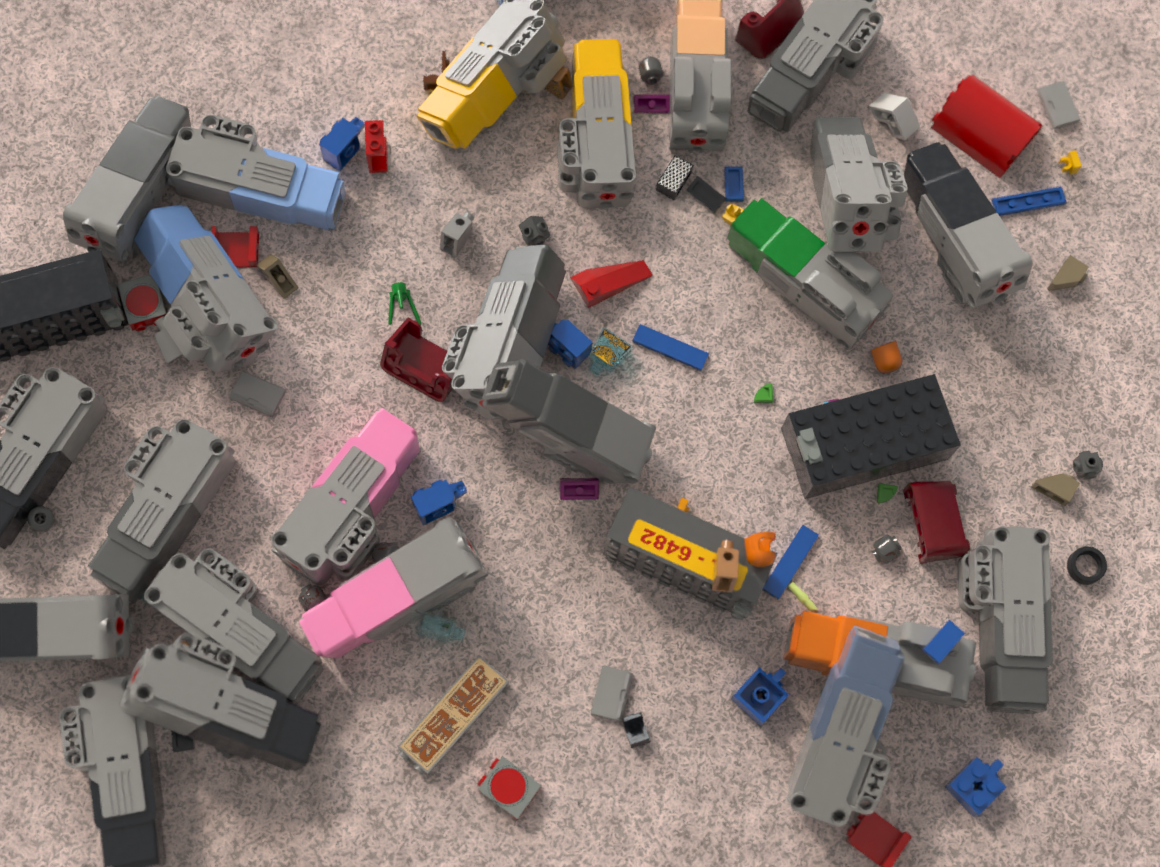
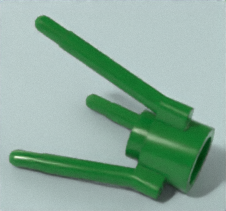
[388,282,421,325]

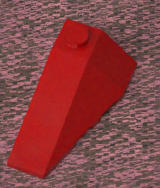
[570,260,653,309]

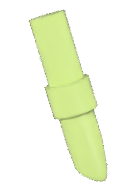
[788,582,818,611]

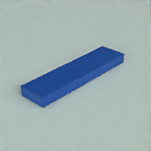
[991,186,1067,216]
[632,324,709,371]
[762,525,819,600]

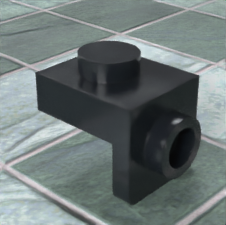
[622,713,650,749]

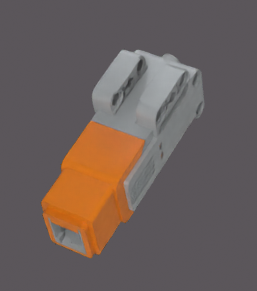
[783,611,977,708]

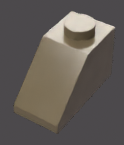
[257,254,299,299]
[1047,255,1089,291]
[1031,473,1080,506]

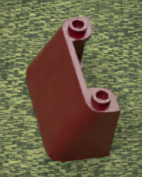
[735,0,805,59]
[380,317,453,402]
[903,481,970,564]

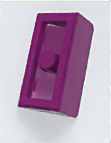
[633,94,670,113]
[560,478,599,500]

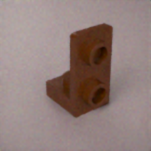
[423,51,450,90]

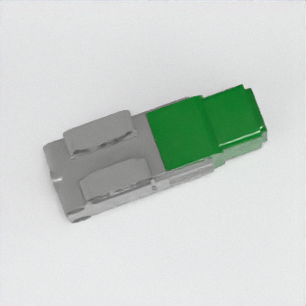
[727,198,893,350]

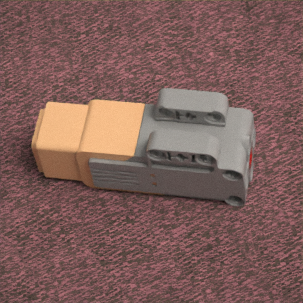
[669,0,731,153]

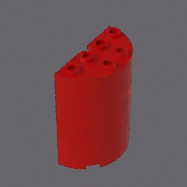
[931,74,1043,178]

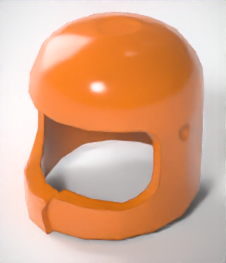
[870,340,902,373]
[744,532,776,567]

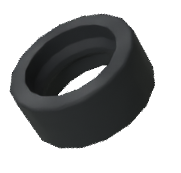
[1067,546,1107,585]

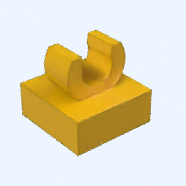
[1058,150,1082,175]
[722,204,744,225]

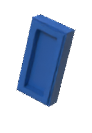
[724,166,744,202]
[922,619,965,664]

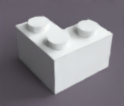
[869,93,920,140]

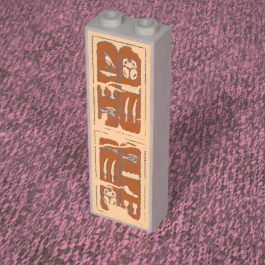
[397,655,509,775]

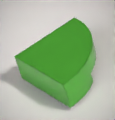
[754,383,773,403]
[877,483,898,503]

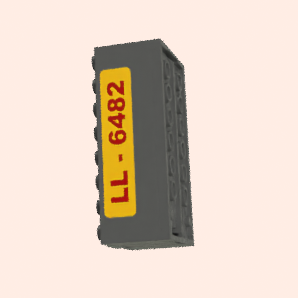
[603,487,778,620]

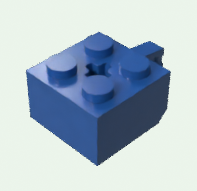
[319,117,365,171]
[548,320,593,369]
[411,479,467,526]
[731,667,789,726]
[945,757,1007,817]

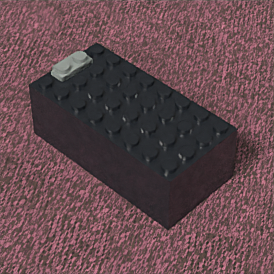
[0,249,129,361]
[781,374,961,499]

